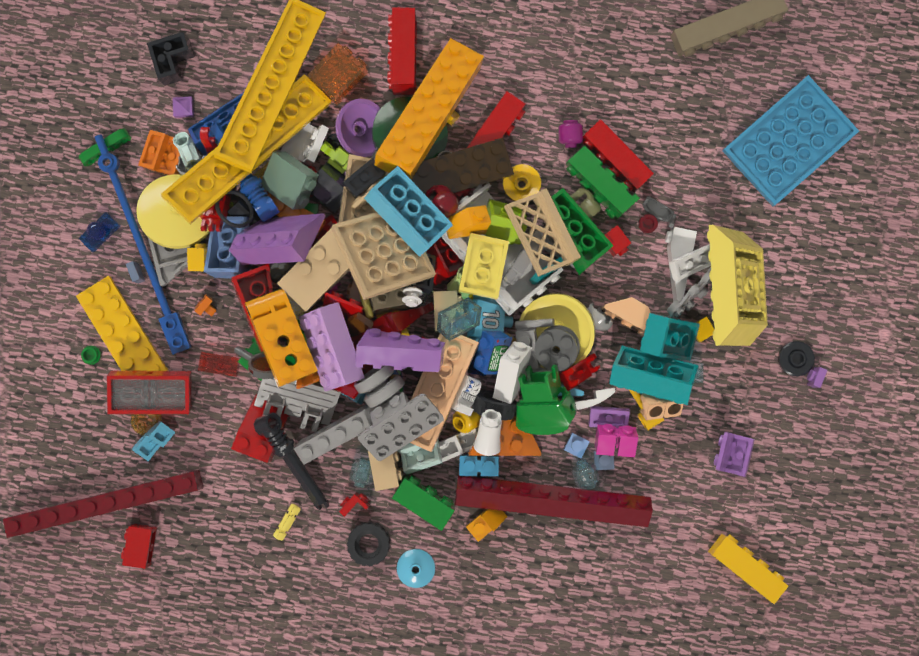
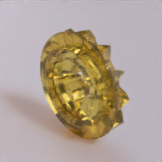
[131,414,163,435]

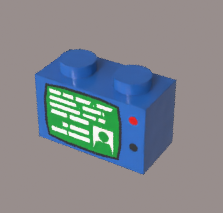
[473,331,512,375]

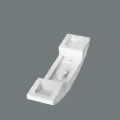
[575,388,615,410]

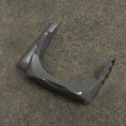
[642,196,676,228]

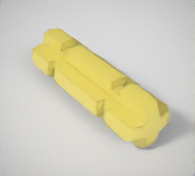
[273,504,301,541]

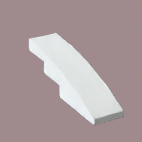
[429,426,479,468]

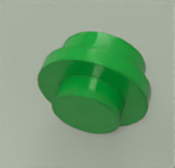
[81,346,101,365]

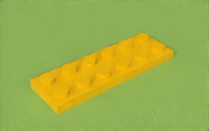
[76,276,169,371]

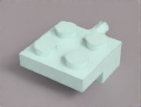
[398,440,442,474]

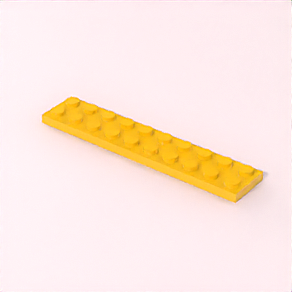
[214,0,326,173]
[161,74,332,225]

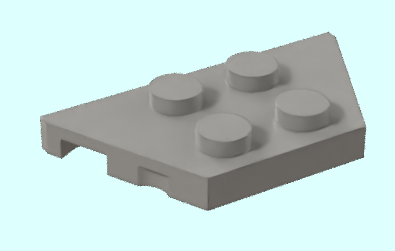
[148,238,192,287]

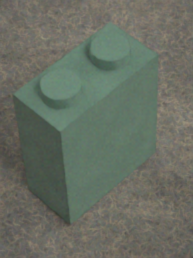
[261,151,319,210]

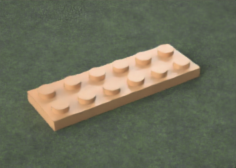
[410,328,479,452]

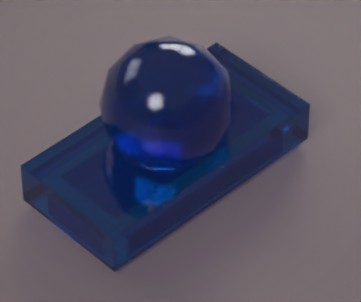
[78,212,121,252]

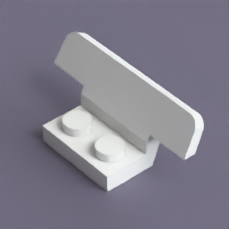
[281,122,329,166]

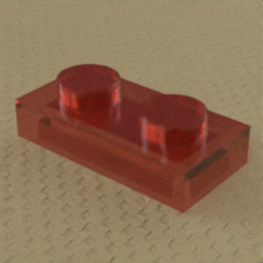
[198,352,240,377]

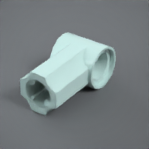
[173,132,201,171]

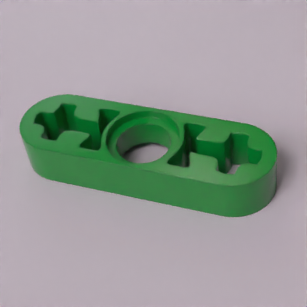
[79,128,131,166]

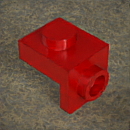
[339,492,370,517]

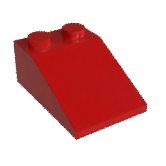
[231,394,289,463]

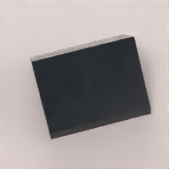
[311,162,345,214]

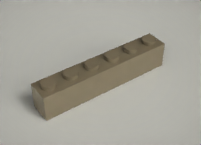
[670,0,788,57]

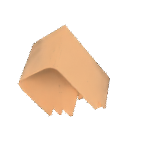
[639,393,683,420]

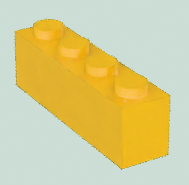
[708,534,788,604]

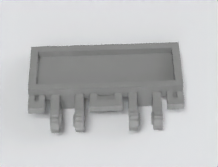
[254,368,340,432]

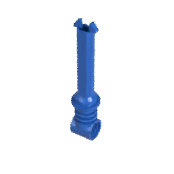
[204,118,280,222]

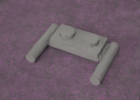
[515,318,561,377]

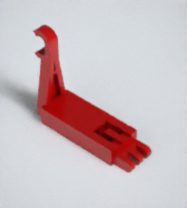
[200,127,233,232]
[351,302,434,351]

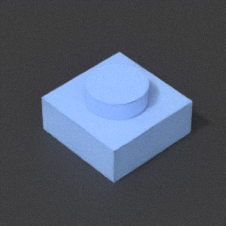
[563,433,590,458]

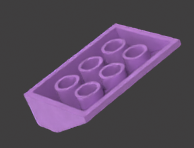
[229,213,325,265]

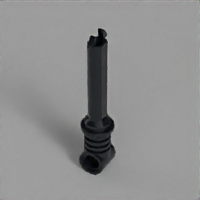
[254,413,329,510]

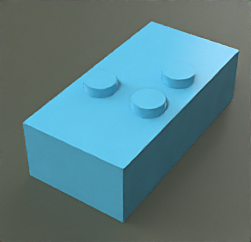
[364,166,453,257]

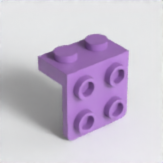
[714,432,755,477]

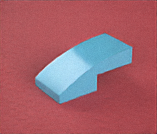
[132,421,175,461]

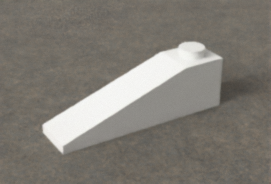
[665,227,697,302]

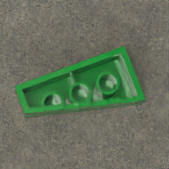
[566,146,640,220]
[551,188,613,275]

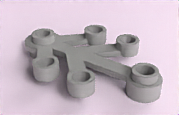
[667,267,711,318]

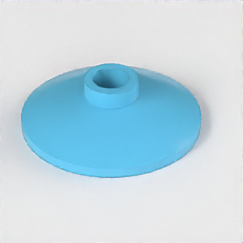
[397,549,435,588]

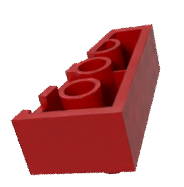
[231,264,281,353]

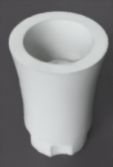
[473,409,502,456]

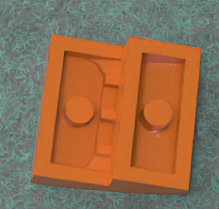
[138,130,180,175]

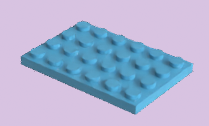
[722,75,859,207]

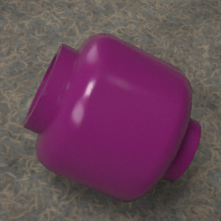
[558,120,583,148]

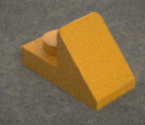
[466,509,508,542]

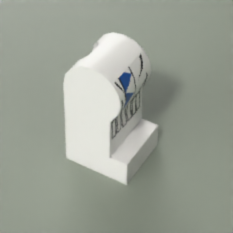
[451,375,481,416]

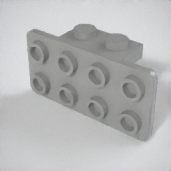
[358,392,444,461]

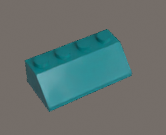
[609,346,699,405]

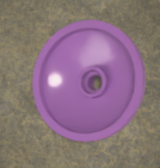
[336,99,381,157]

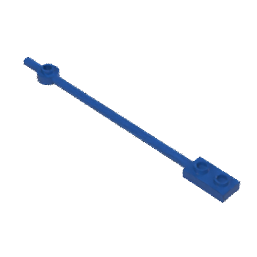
[95,135,192,355]

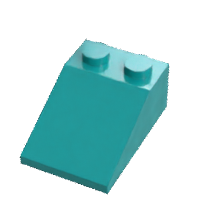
[640,313,700,361]

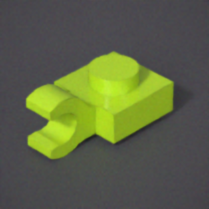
[320,141,349,174]

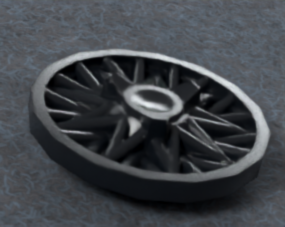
[778,341,815,377]

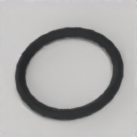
[215,190,254,228]

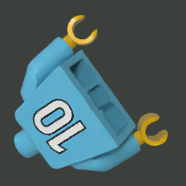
[462,294,513,346]

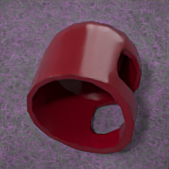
[425,185,459,219]

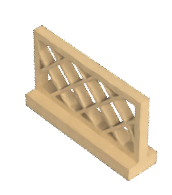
[504,188,581,277]

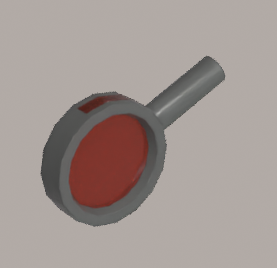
[234,346,274,379]

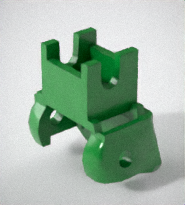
[516,365,577,435]

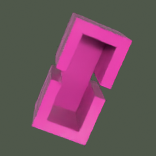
[595,424,638,457]

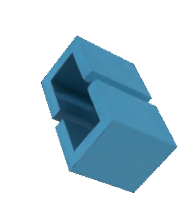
[459,454,499,476]

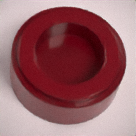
[638,214,658,234]

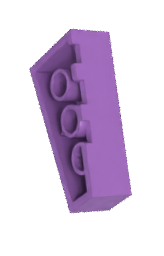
[355,328,445,372]

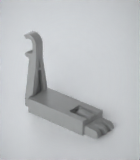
[500,230,575,290]

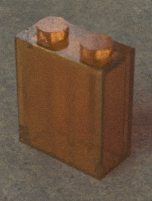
[307,43,368,106]

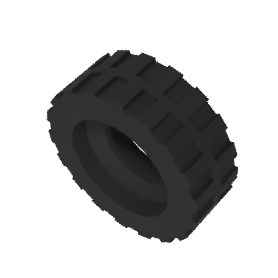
[472,390,517,421]
[347,521,391,567]

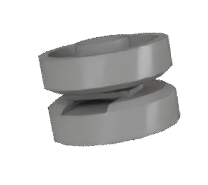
[353,365,405,408]

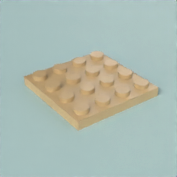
[331,212,436,300]

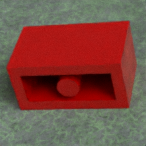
[121,524,157,569]

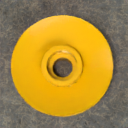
[503,164,541,201]

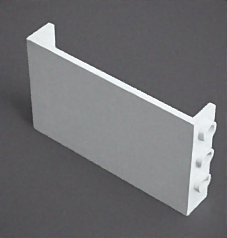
[441,183,563,316]

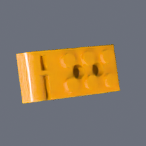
[245,289,318,388]

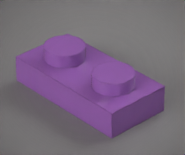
[588,406,630,428]

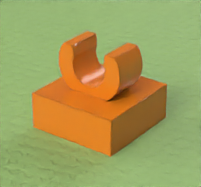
[194,294,217,317]

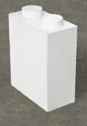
[493,341,532,404]

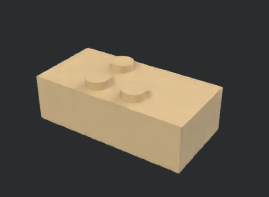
[277,229,350,312]

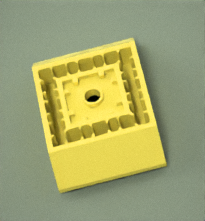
[707,225,768,346]

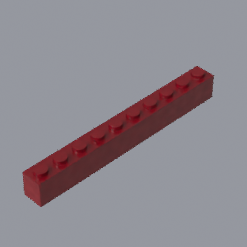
[3,470,204,538]
[455,475,653,527]

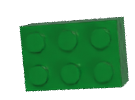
[392,474,455,531]

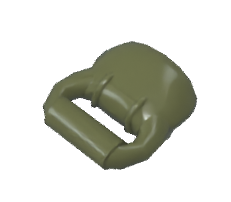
[571,188,601,219]

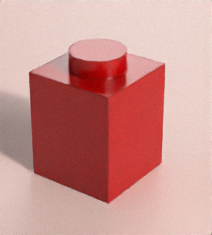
[605,225,631,257]

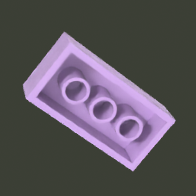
[299,302,365,391]

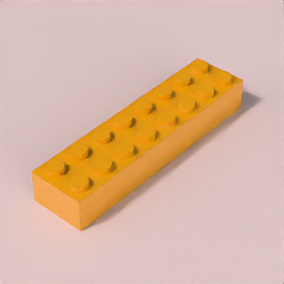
[374,38,484,180]

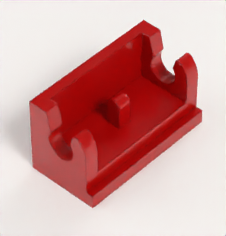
[559,353,600,391]

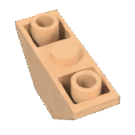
[601,297,650,337]

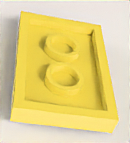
[458,233,509,300]

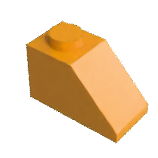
[446,205,491,239]

